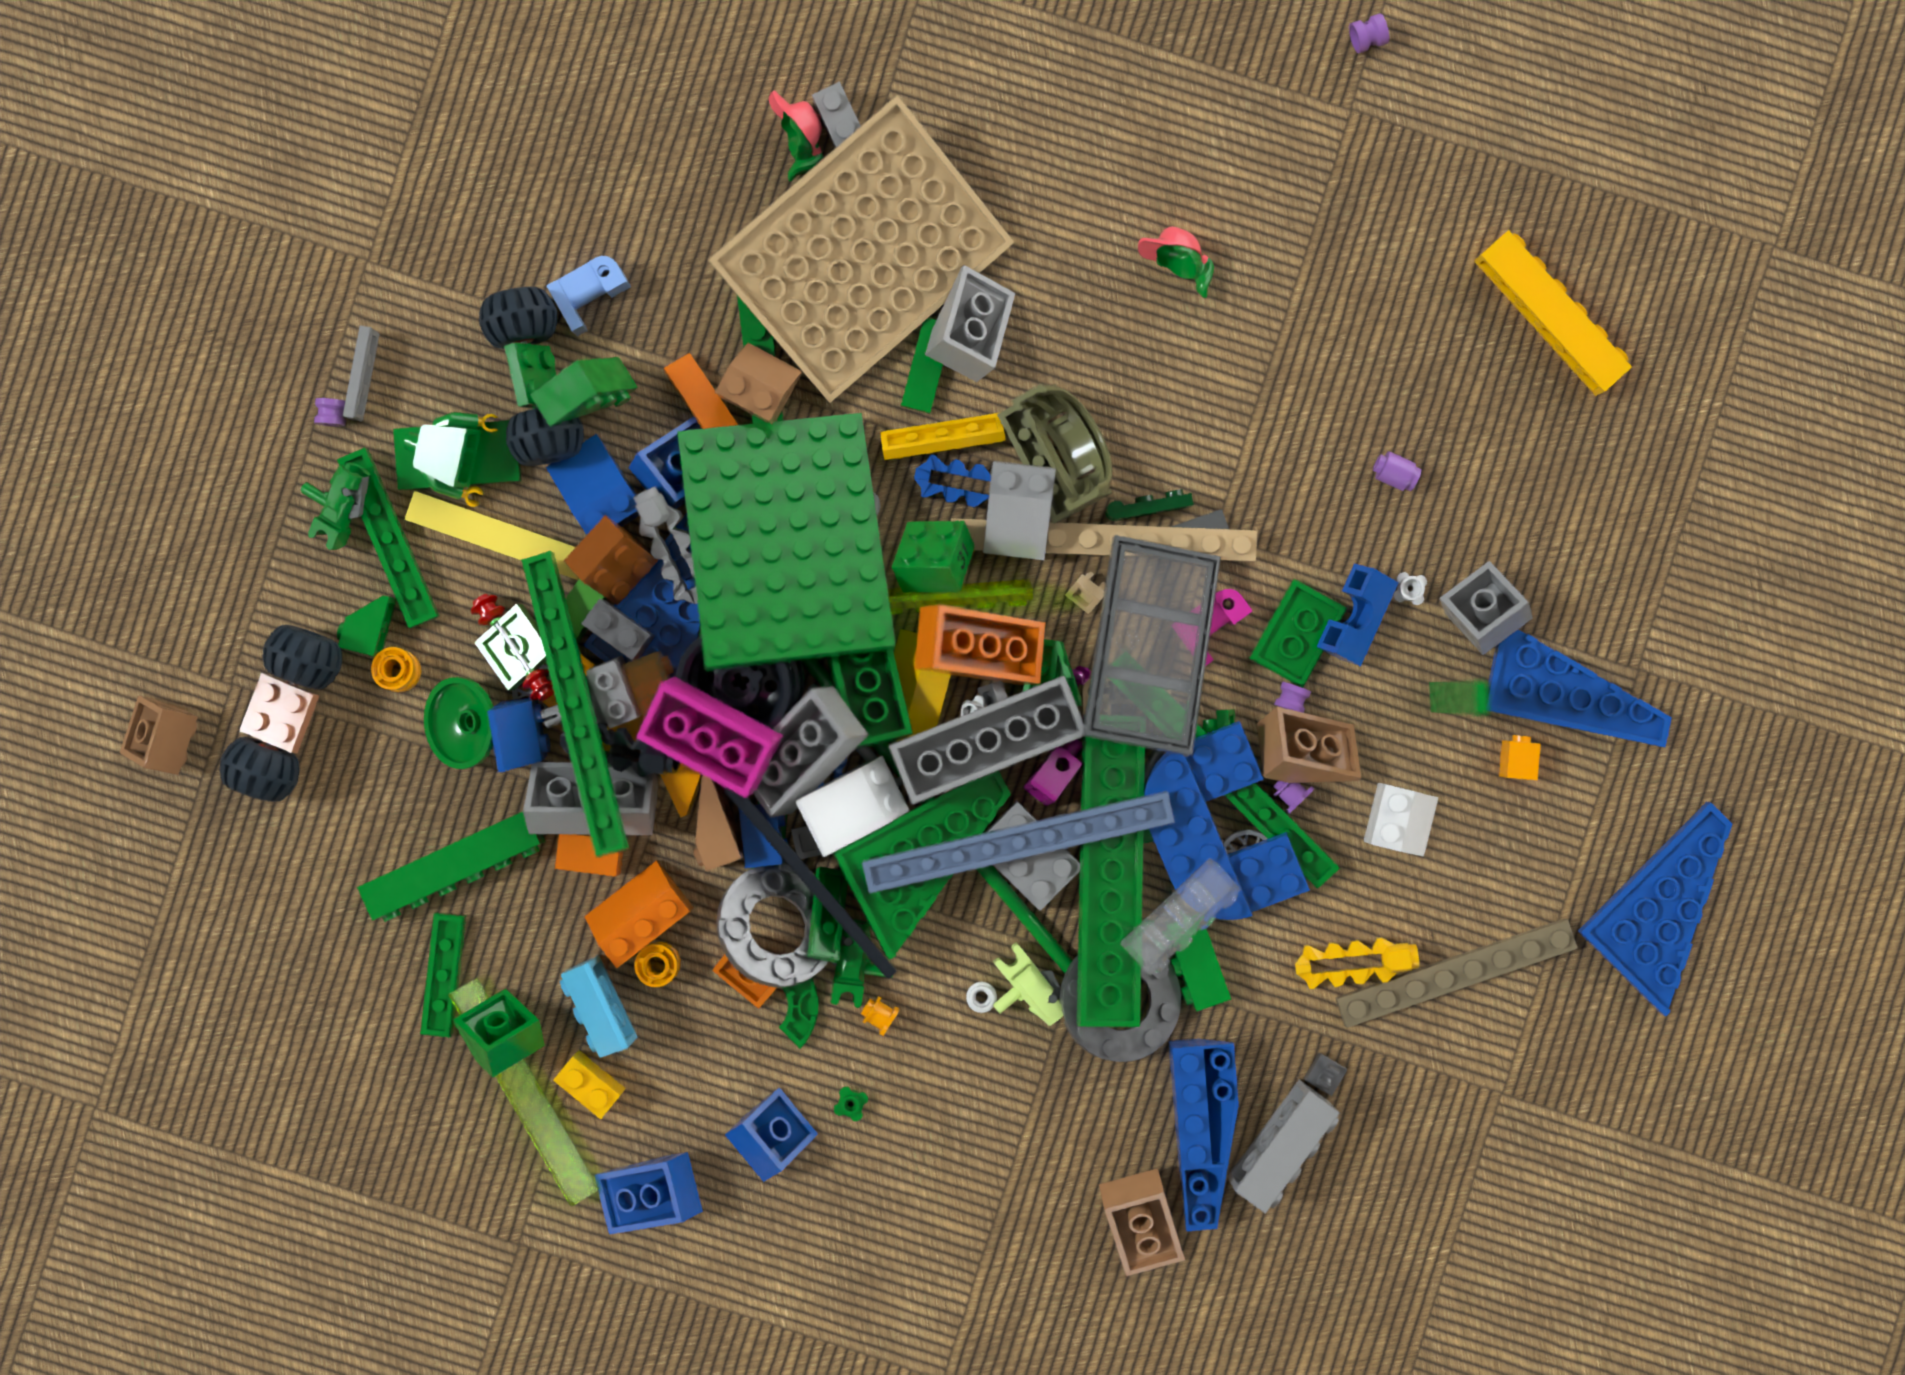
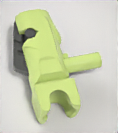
[993,943,1063,1026]

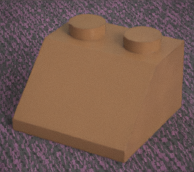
[715,343,802,424]
[119,695,197,775]

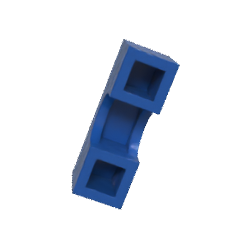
[1317,563,1399,666]

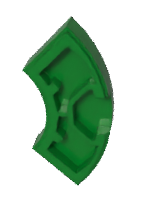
[779,977,819,1049]

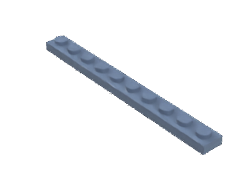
[862,791,1175,893]

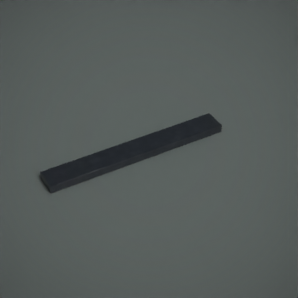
[725,788,897,978]

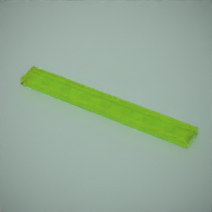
[448,978,599,1207]

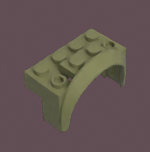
[997,384,1112,523]

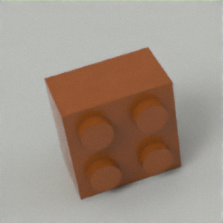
[564,515,658,605]

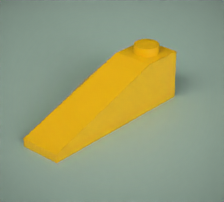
[894,629,951,742]

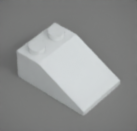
[795,756,910,857]

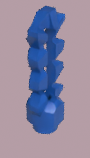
[914,454,991,508]

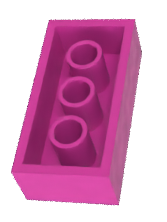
[636,676,783,798]

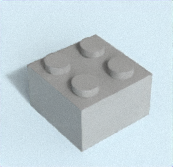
[1440,561,1533,655]

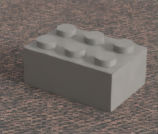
[984,800,1080,911]

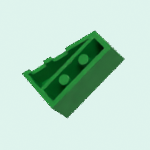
[531,357,638,427]

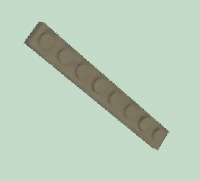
[1335,918,1578,1028]

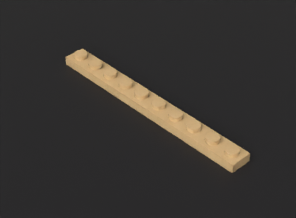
[951,518,1257,562]

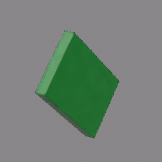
[1248,579,1347,688]

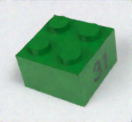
[891,521,975,592]

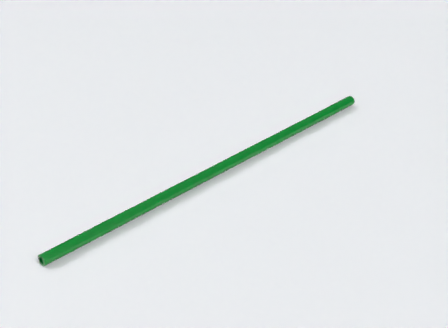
[801,658,1073,973]

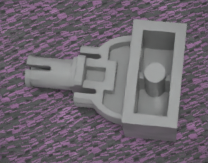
[541,655,646,729]

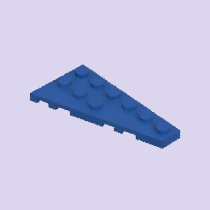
[1488,629,1672,747]

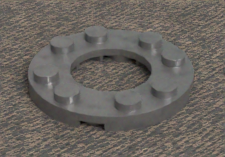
[717,864,828,987]
[1060,941,1181,1062]

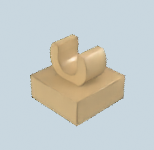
[1065,572,1106,614]

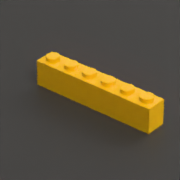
[1474,230,1632,396]

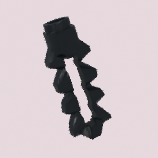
[560,723,680,777]

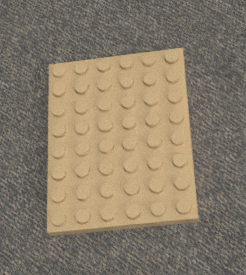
[708,95,1015,403]

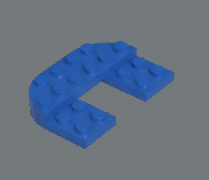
[1144,721,1310,920]

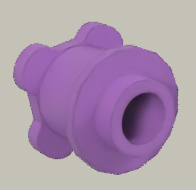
[1273,781,1314,815]

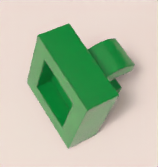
[1203,709,1235,732]

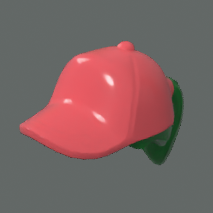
[769,90,823,182]
[1138,227,1214,298]

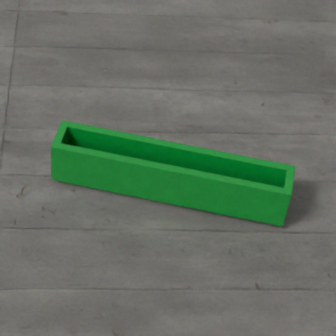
[357,811,546,922]

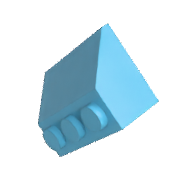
[560,955,638,1058]

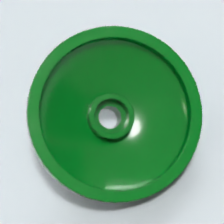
[424,677,494,769]

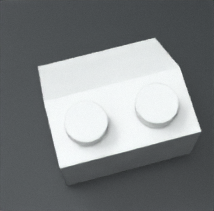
[1363,783,1438,857]

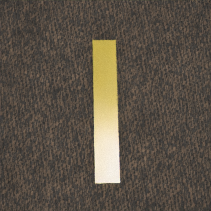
[404,491,579,580]

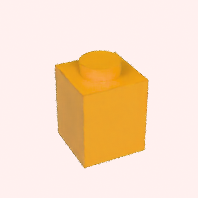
[1499,735,1541,781]

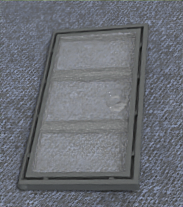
[1082,535,1221,757]

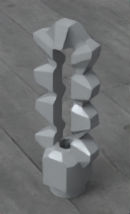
[633,486,698,604]

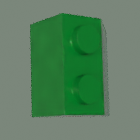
[453,988,545,1078]

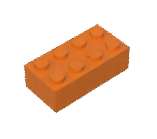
[915,605,1045,685]

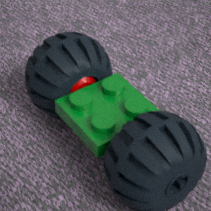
[479,286,584,466]

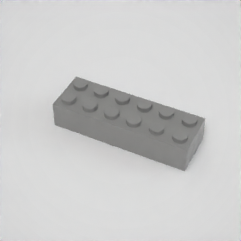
[889,676,1084,804]

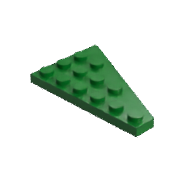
[833,770,1011,960]

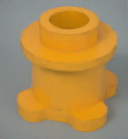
[860,996,899,1036]

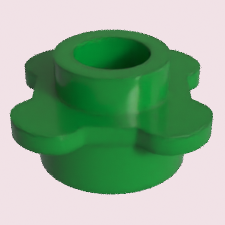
[834,1086,868,1121]

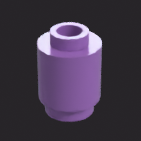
[1373,451,1422,491]

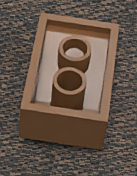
[1257,707,1361,783]
[693,774,744,871]
[1099,1168,1185,1277]

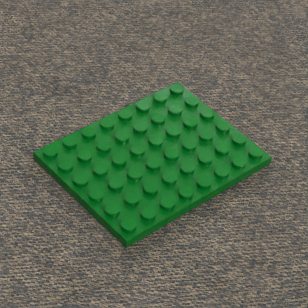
[677,413,895,670]

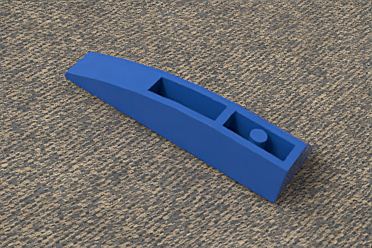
[1169,1039,1239,1231]

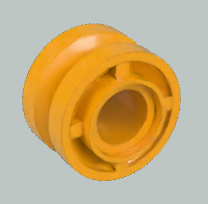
[371,647,421,693]
[634,942,681,987]

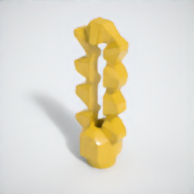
[1295,937,1419,989]

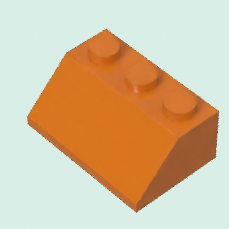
[584,860,694,968]

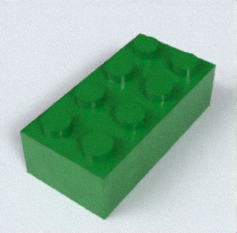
[826,649,913,750]

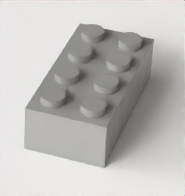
[753,687,868,817]
[523,762,659,835]
[1227,1079,1339,1213]

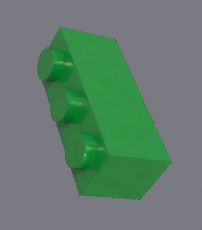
[1161,910,1231,1011]

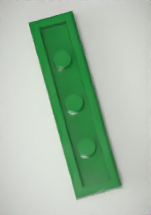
[420,912,466,1038]

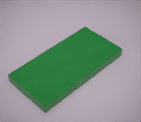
[393,420,522,491]

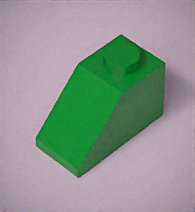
[336,595,397,657]

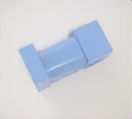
[546,256,631,336]

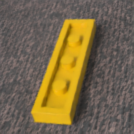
[880,413,1005,460]

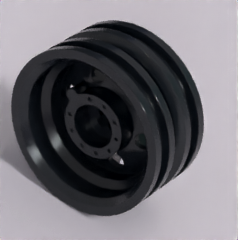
[676,635,805,730]

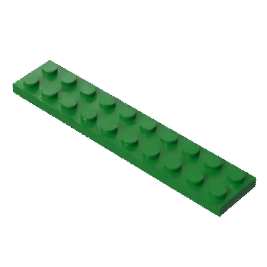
[1077,715,1145,1027]

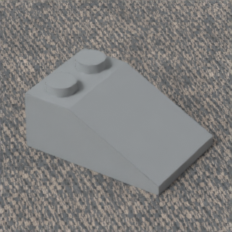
[925,265,1015,382]
[983,461,1056,560]

